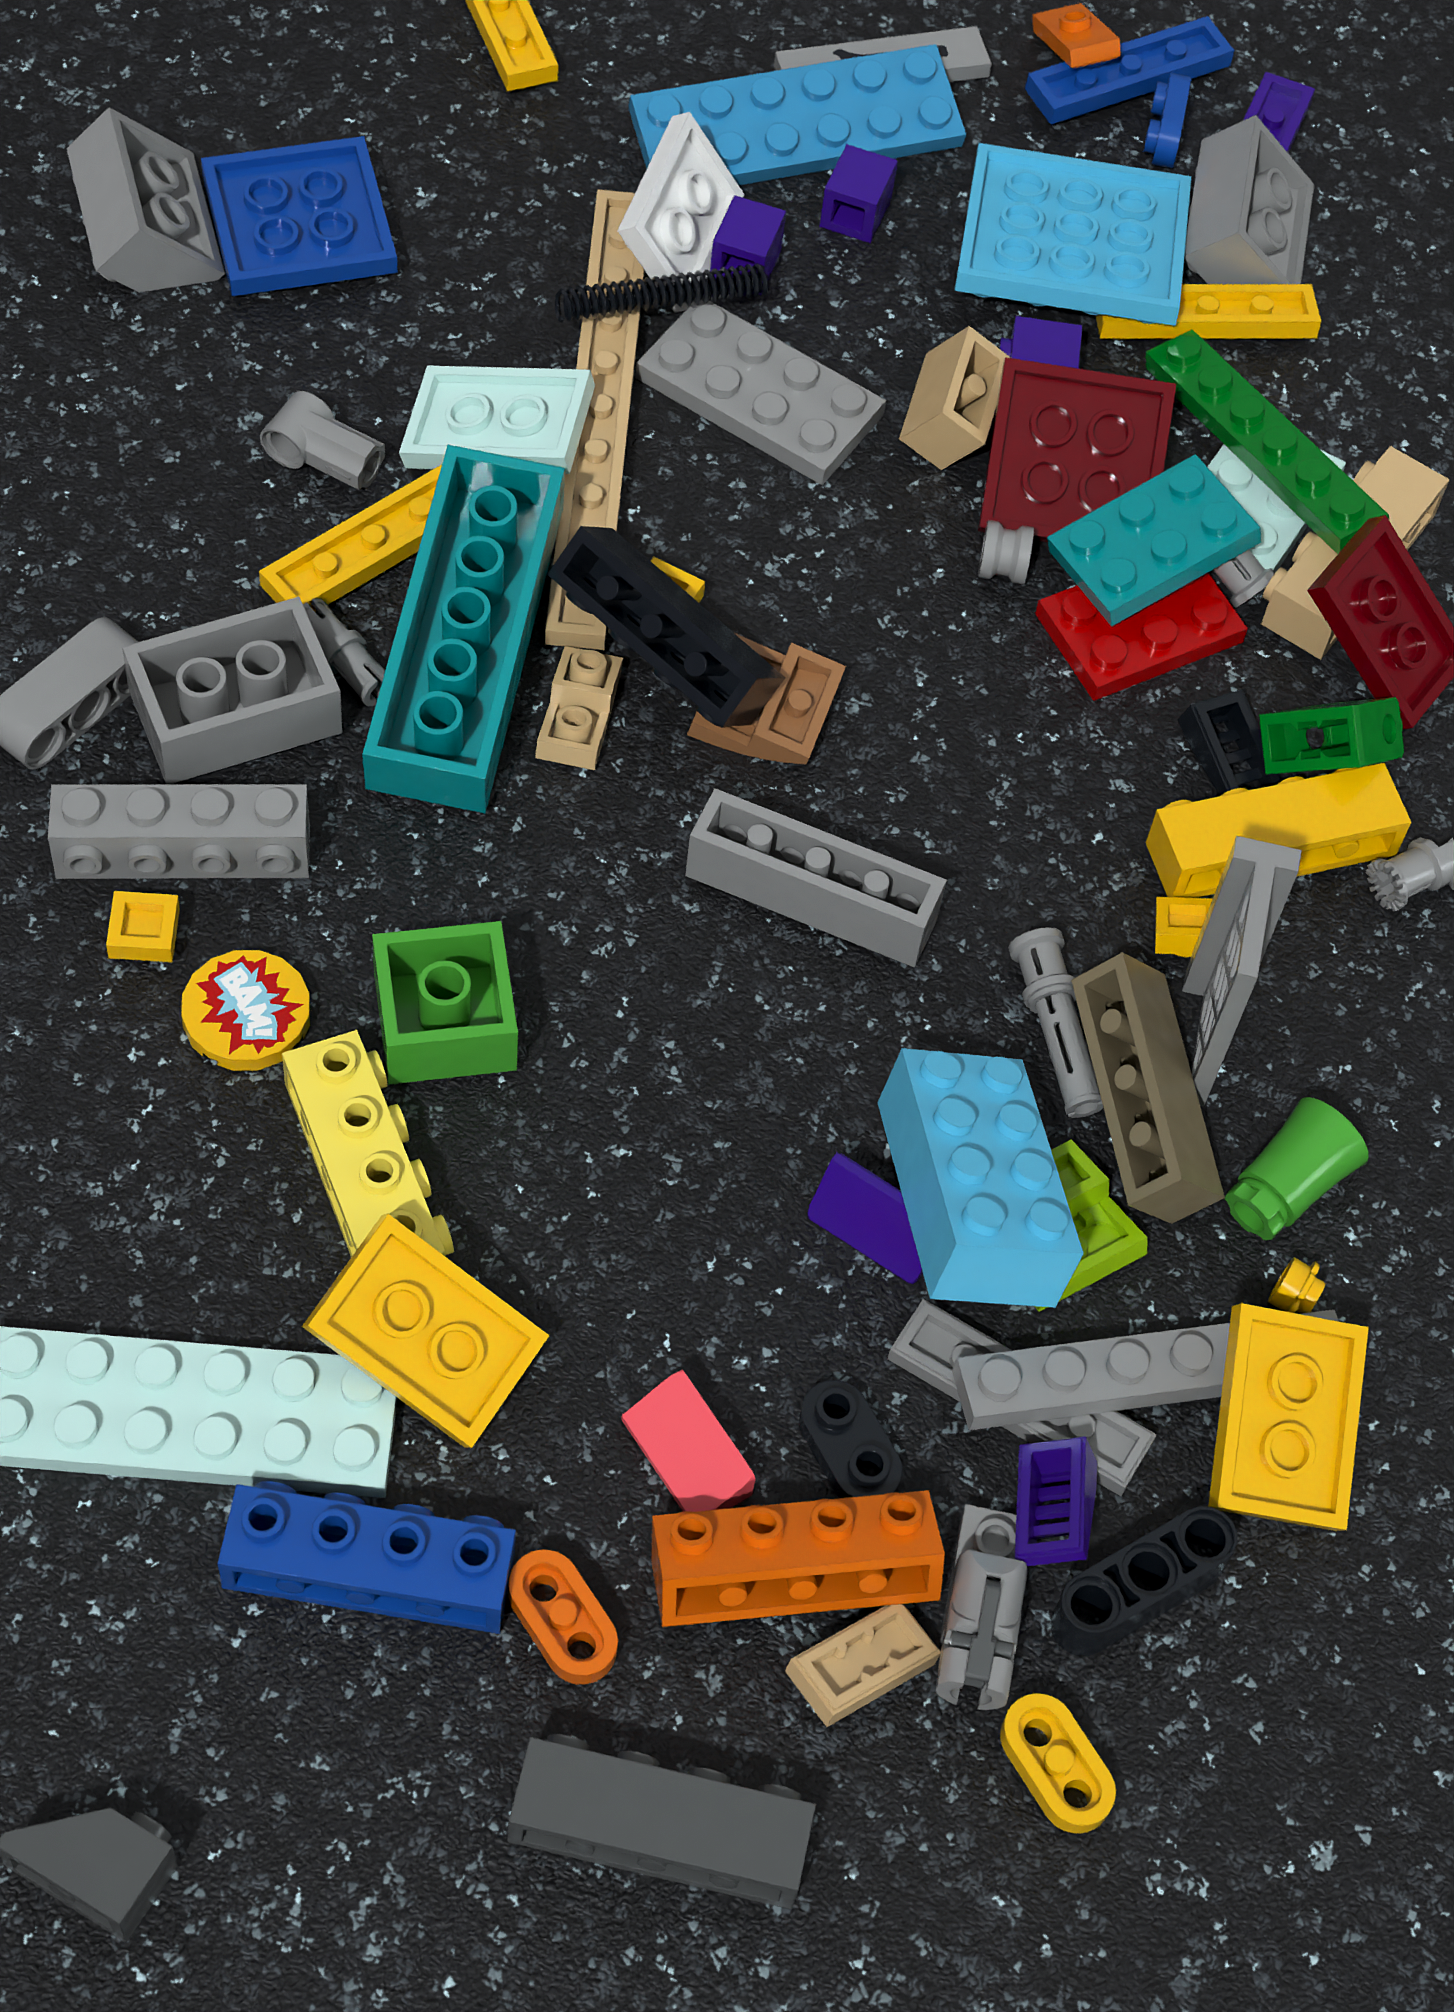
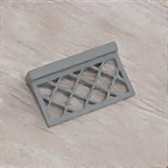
[1182,836,1301,1106]

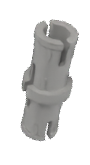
[303,598,385,706]

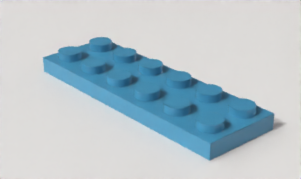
[628,44,966,185]

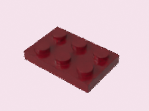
[1307,515,1454,729]

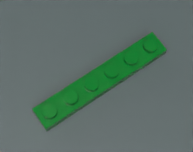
[1145,329,1389,554]

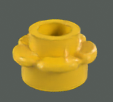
[1268,1257,1326,1314]

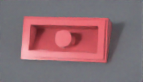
[621,1370,756,1512]

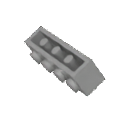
[48,784,310,879]
[685,788,947,968]

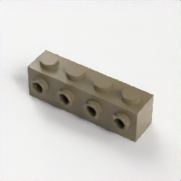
[1071,952,1225,1224]

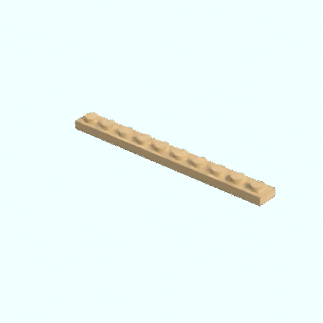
[545,189,645,650]

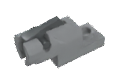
[936,1504,1028,1710]

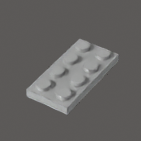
[635,300,886,485]

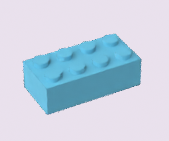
[878,1048,1084,1308]

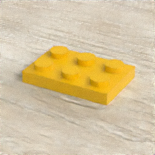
[302,1214,549,1448]
[1208,1303,1369,1531]

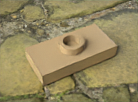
[785,1604,941,1727]

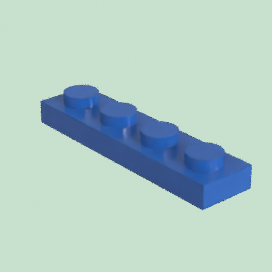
[1025,16,1235,124]

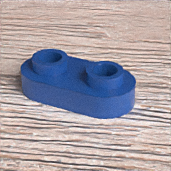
[1143,73,1191,169]

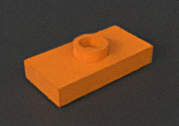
[1032,3,1121,69]

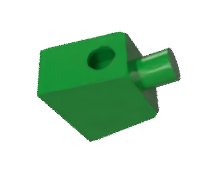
[1259,697,1404,774]

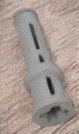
[1008,927,1103,1118]

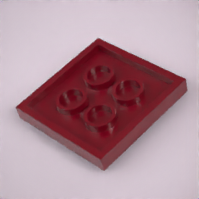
[978,357,1176,542]

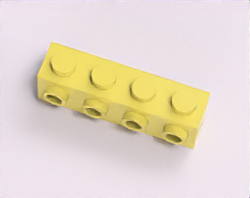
[282,1030,454,1257]

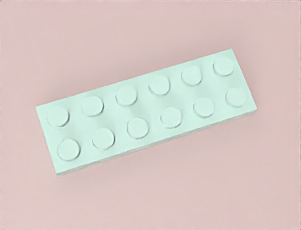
[0,1326,398,1498]

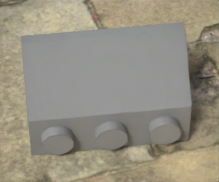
[66,107,225,293]
[1184,115,1314,284]

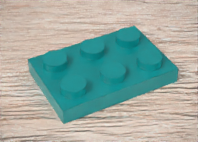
[1047,454,1262,627]

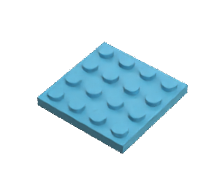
[955,143,1191,326]

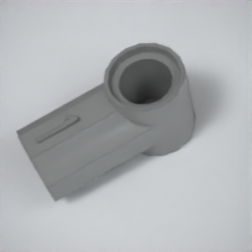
[260,391,385,490]

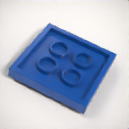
[201,136,398,296]

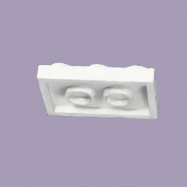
[617,112,744,313]

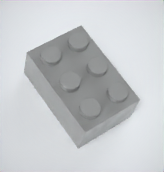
[122,597,343,784]

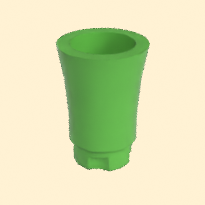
[1225,1097,1369,1240]

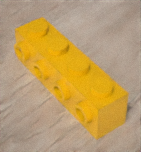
[1146,763,1411,898]

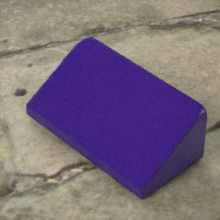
[807,1153,923,1284]

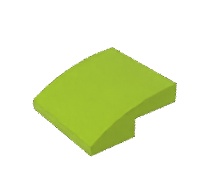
[1034,1139,1148,1312]

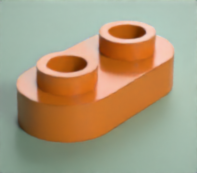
[508,1550,618,1685]

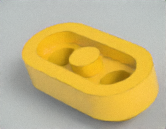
[1000,1693,1116,1834]

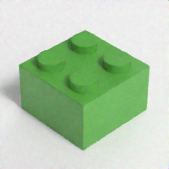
[372,921,518,1085]

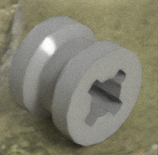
[978,520,1034,585]

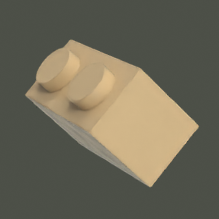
[899,326,1011,470]

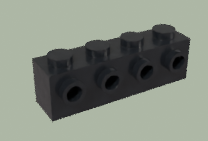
[547,526,786,728]

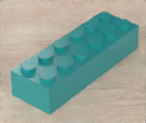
[362,445,565,814]

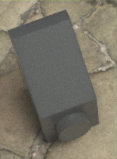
[0,1808,178,1943]

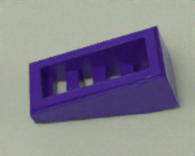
[1015,1436,1097,1566]

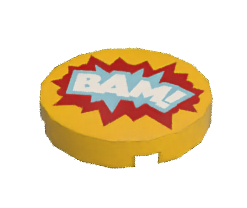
[181,950,310,1071]

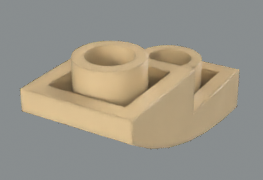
[535,646,623,771]

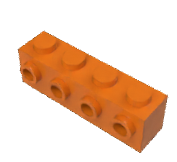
[652,1490,945,1627]

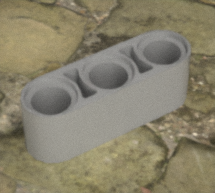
[0,617,139,770]

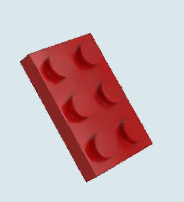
[1035,573,1248,701]

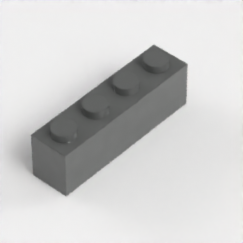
[508,1734,816,1910]

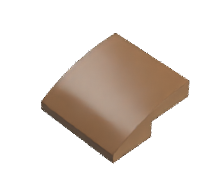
[687,633,846,764]

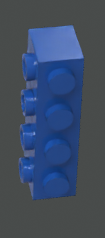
[218,1481,516,1634]

